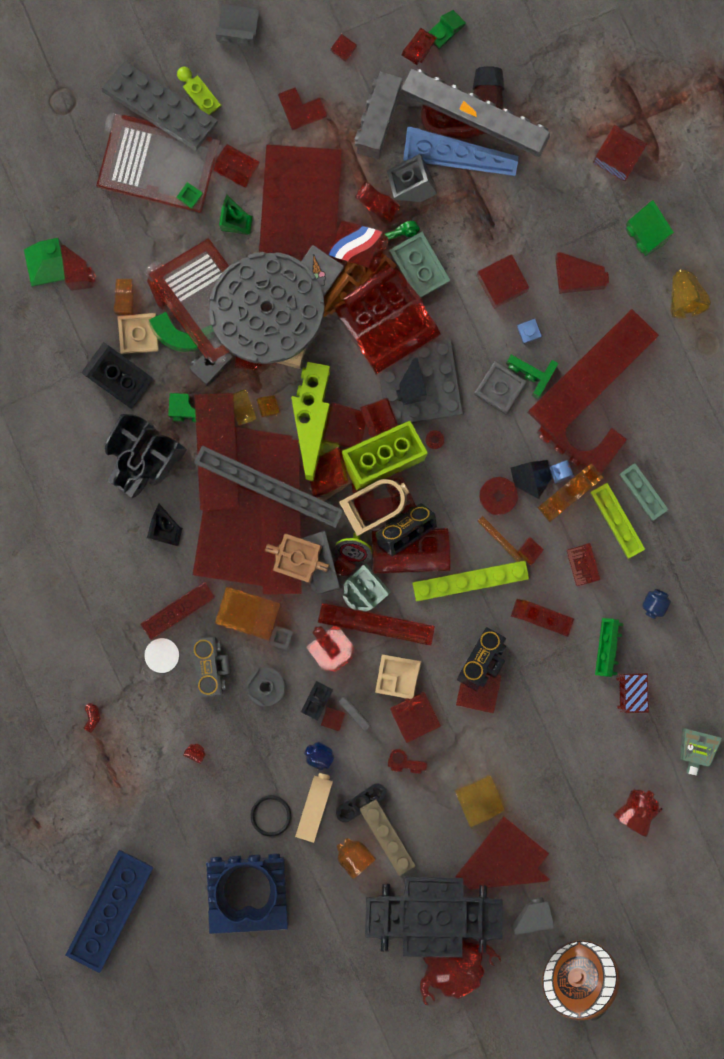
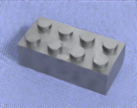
[355,71,402,160]

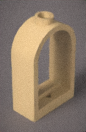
[339,479,410,536]
[295,773,333,843]

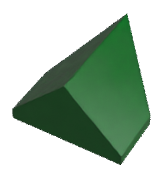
[219,194,253,235]

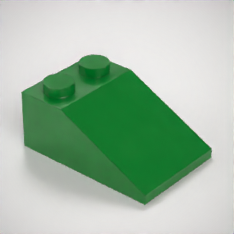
[626,200,674,256]

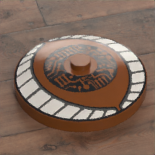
[542,941,620,1020]

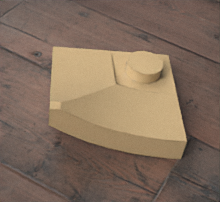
[375,655,422,699]

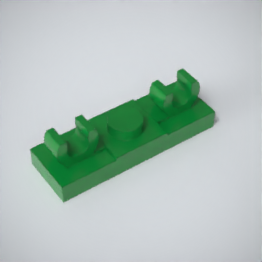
[595,618,624,677]

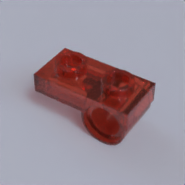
[387,748,427,774]

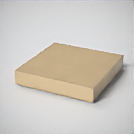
[118,313,159,355]

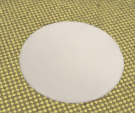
[145,638,179,673]

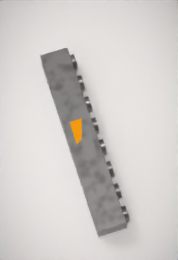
[401,69,550,158]

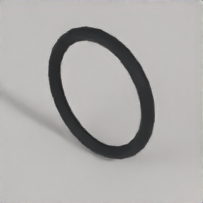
[251,795,291,836]

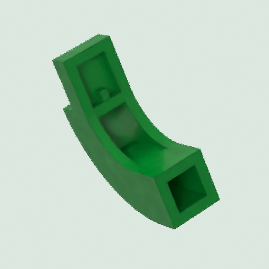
[148,312,216,352]

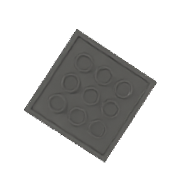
[375,339,463,427]

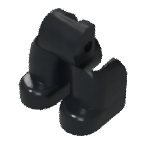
[105,414,187,498]

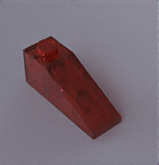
[511,598,574,637]

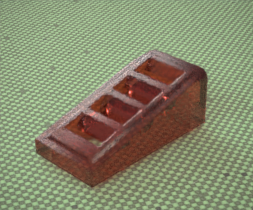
[384,472,416,513]

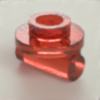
[334,555,356,576]
[183,744,206,764]

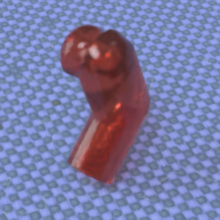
[83,703,101,733]

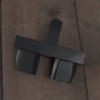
[301,681,333,721]

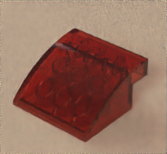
[335,268,441,374]

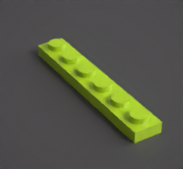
[412,561,529,602]

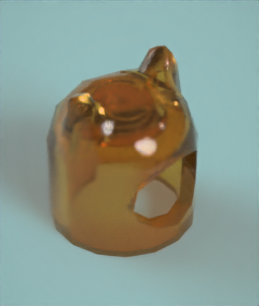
[337,838,376,879]

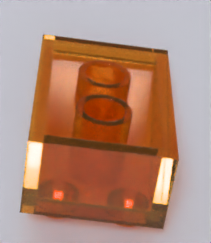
[215,587,281,641]

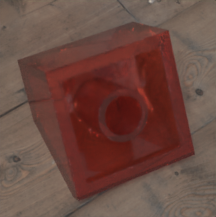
[61,245,96,291]

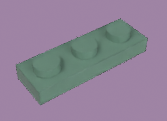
[619,463,669,521]

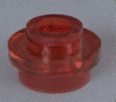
[425,430,444,449]

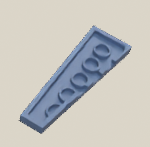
[403,127,519,176]

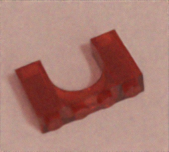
[537,394,627,478]

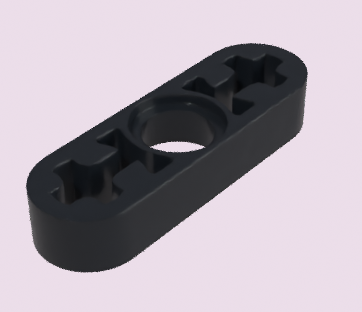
[336,783,386,822]

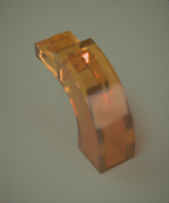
[537,463,603,522]

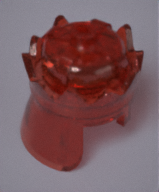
[613,789,663,837]

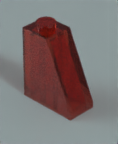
[555,252,609,294]

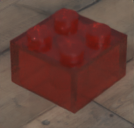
[477,254,529,309]

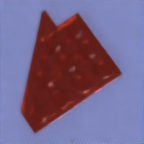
[455,816,550,890]

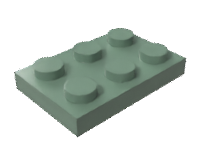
[389,232,450,300]

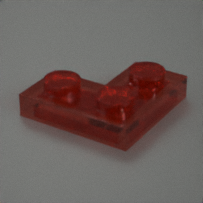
[278,87,327,130]
[352,484,395,521]

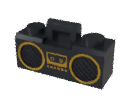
[376,503,437,557]
[457,627,507,691]

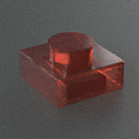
[330,34,357,62]
[516,537,544,565]
[321,707,345,731]

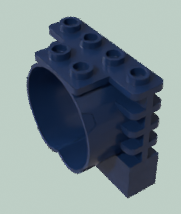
[206,853,288,934]

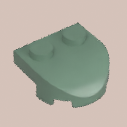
[343,563,391,611]

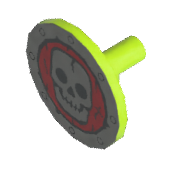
[334,533,373,565]

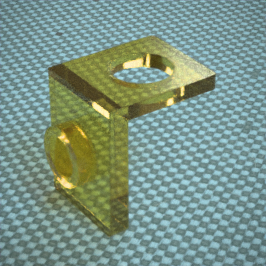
[228,389,256,426]

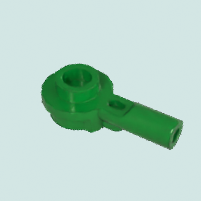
[382,221,420,242]

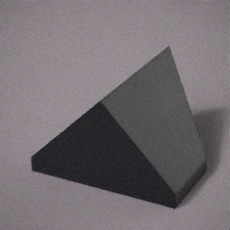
[510,460,552,499]
[147,503,183,546]

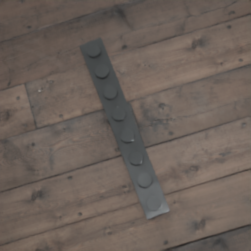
[194,446,343,528]

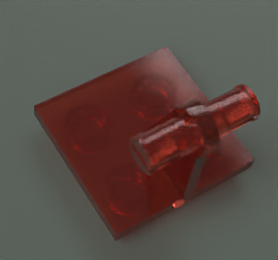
[390,692,441,743]

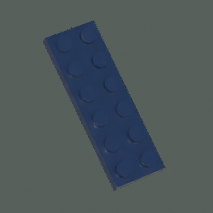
[65,850,154,973]

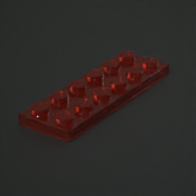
[195,393,239,510]

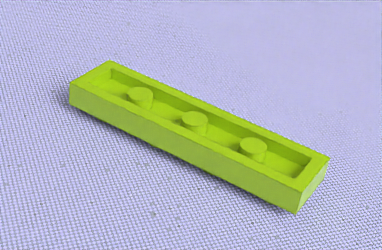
[590,483,645,559]

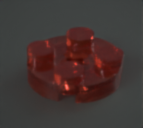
[479,477,518,516]

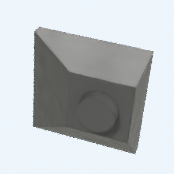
[387,154,437,202]
[512,897,554,935]

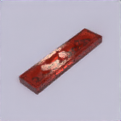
[141,582,215,640]

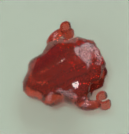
[420,939,501,1006]

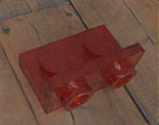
[214,144,260,188]

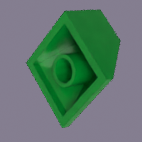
[24,238,69,287]

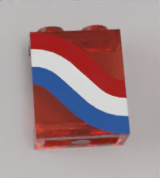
[329,220,388,273]

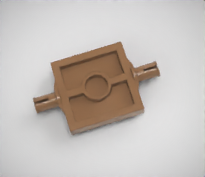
[265,534,329,583]

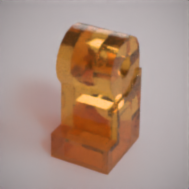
[114,279,133,315]

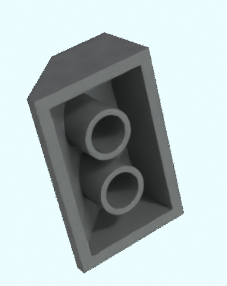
[303,531,340,595]

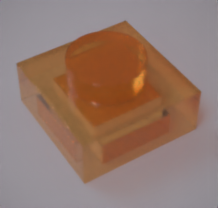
[256,395,280,417]

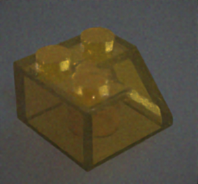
[454,775,505,827]

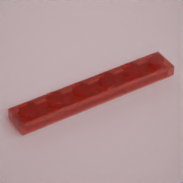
[318,603,435,646]

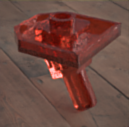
[306,624,354,671]

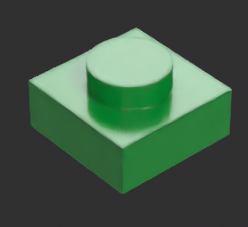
[176,182,203,209]

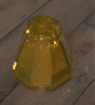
[670,270,711,319]

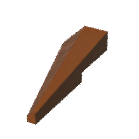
[323,245,397,318]

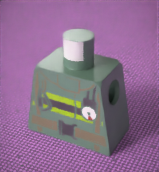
[680,728,722,776]

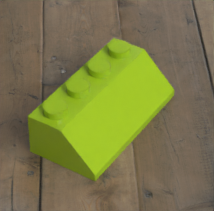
[342,421,428,492]

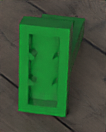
[506,354,559,399]

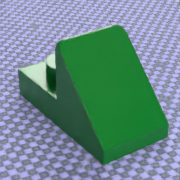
[426,10,466,49]

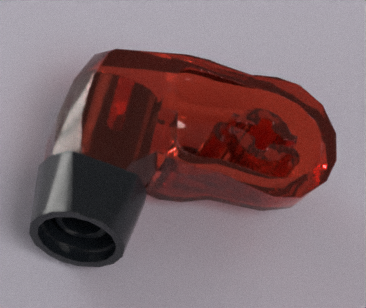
[421,66,504,139]

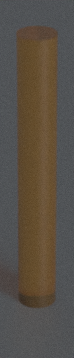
[478,516,523,562]

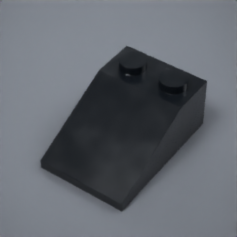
[81,342,154,409]

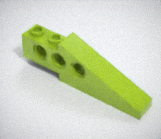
[291,362,330,481]

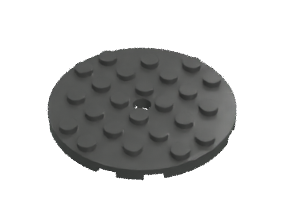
[209,252,324,364]

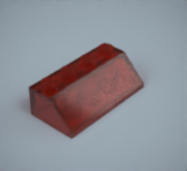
[372,528,450,573]

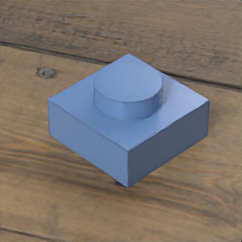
[517,319,542,344]

